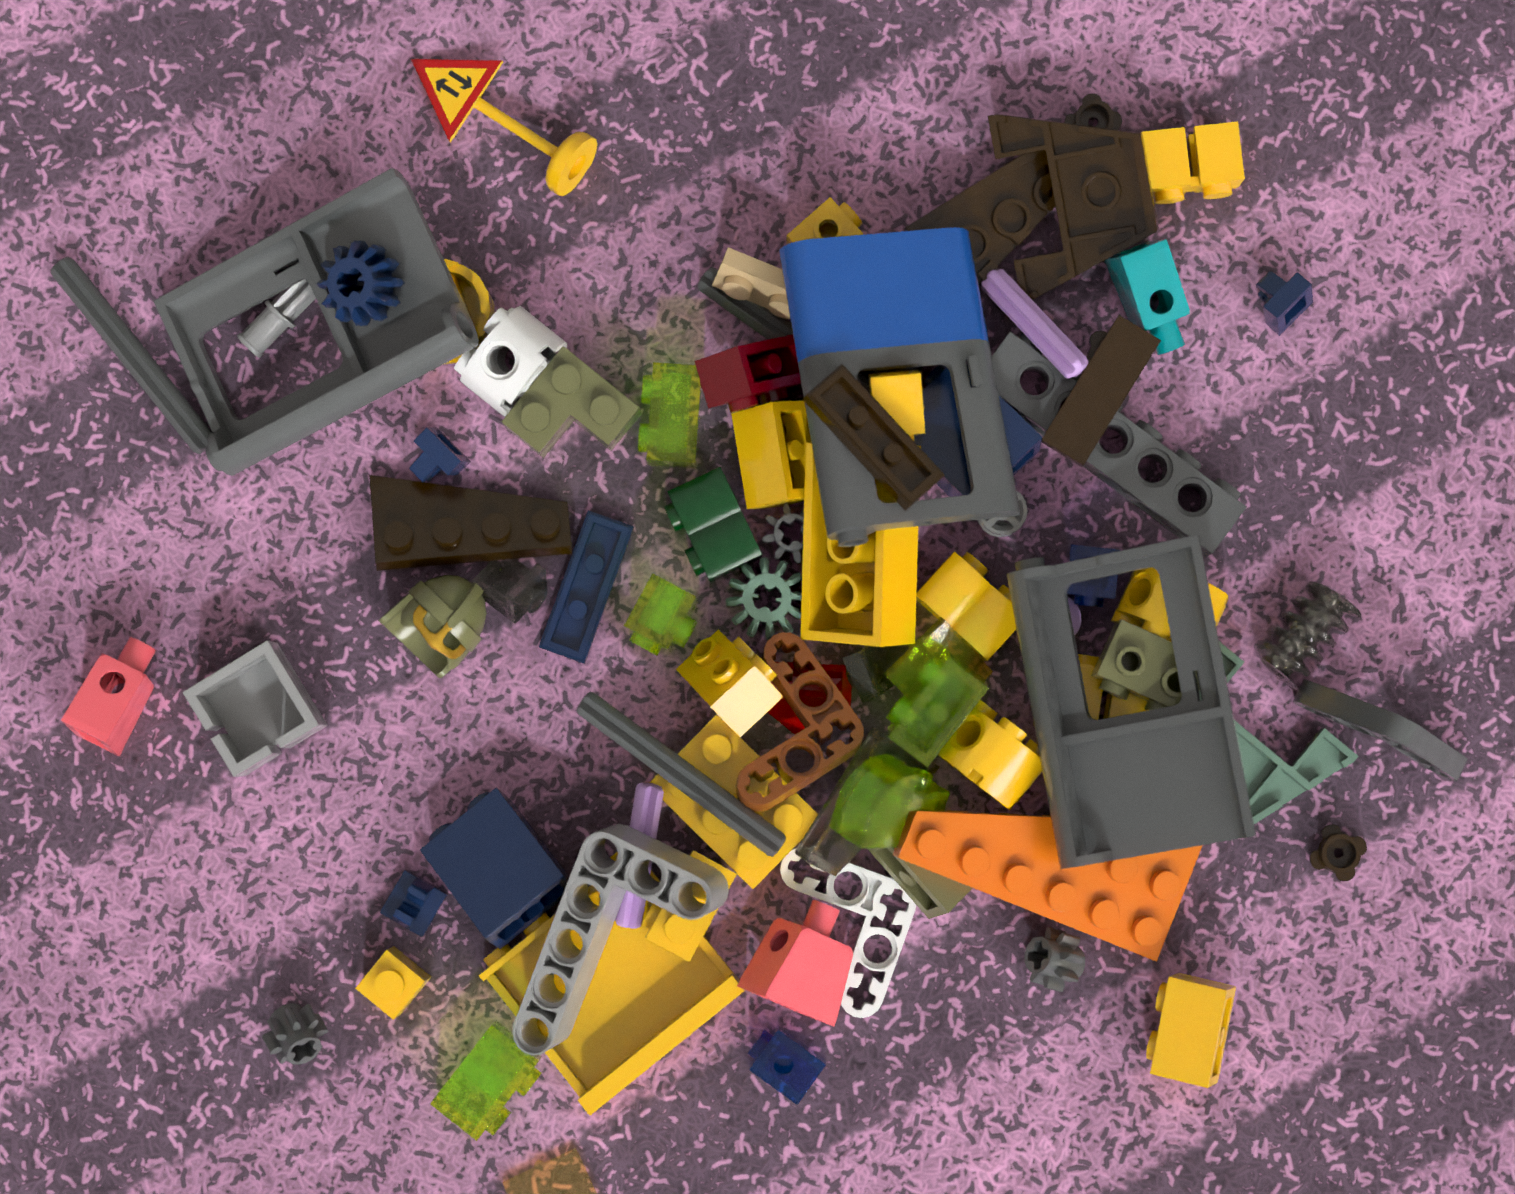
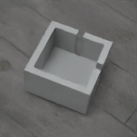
[182,640,328,777]

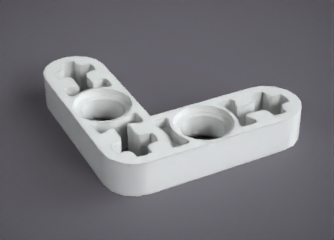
[780,847,916,1018]

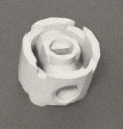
[454,306,567,417]

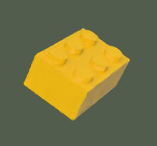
[649,714,823,889]

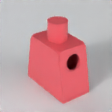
[61,637,156,757]
[737,900,853,1027]

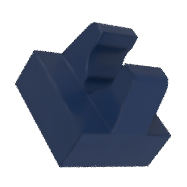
[1256,271,1313,336]
[409,427,471,483]
[380,869,448,937]

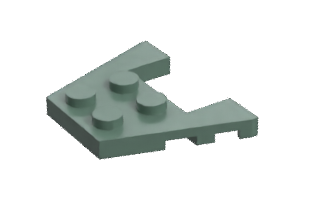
[1199,641,1359,824]

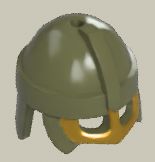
[378,575,487,678]

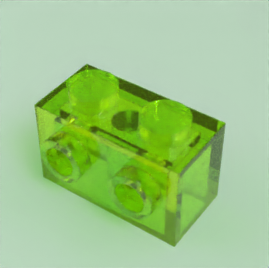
[638,362,702,469]
[624,573,698,656]
[886,651,989,767]
[430,1020,542,1141]

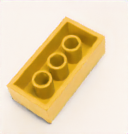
[800,442,921,647]

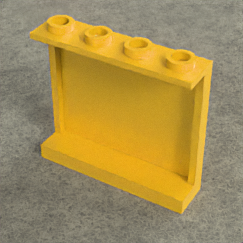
[479,852,745,1116]

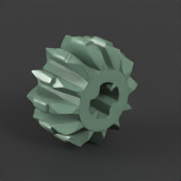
[726,557,802,640]

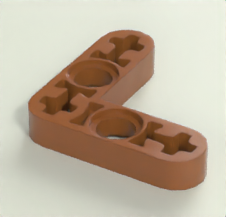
[736,632,864,812]

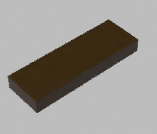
[1042,315,1161,467]
[803,364,945,511]

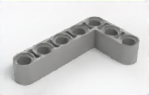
[512,824,729,1056]

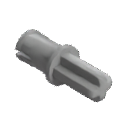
[237,279,316,358]

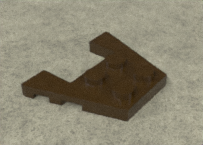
[988,114,1159,300]

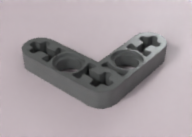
[1293,679,1468,782]

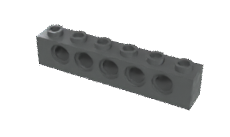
[992,332,1247,557]

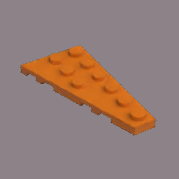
[892,809,1203,962]

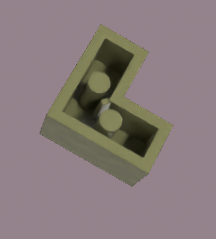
[501,346,642,459]

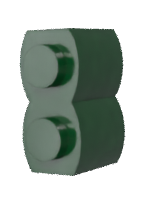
[663,467,763,582]

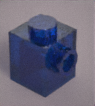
[1067,544,1121,607]
[747,1026,826,1105]

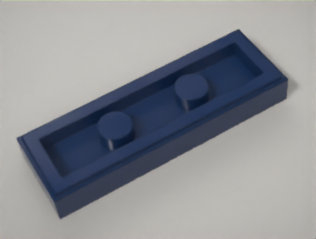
[539,510,634,664]

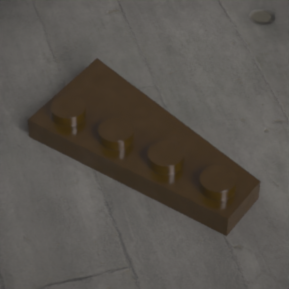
[903,150,1056,286]
[369,475,572,571]

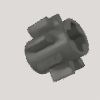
[762,503,804,564]
[1024,927,1085,992]
[262,1003,328,1065]

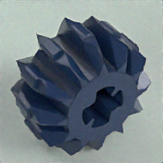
[316,240,405,326]

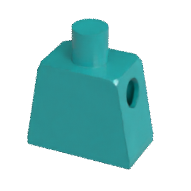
[1105,239,1190,355]

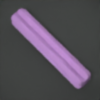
[981,269,1088,379]
[615,783,664,928]

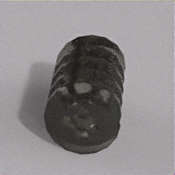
[1254,581,1362,690]

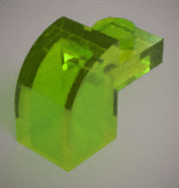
[829,754,950,848]

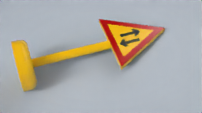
[411,59,598,196]

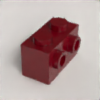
[694,334,801,413]

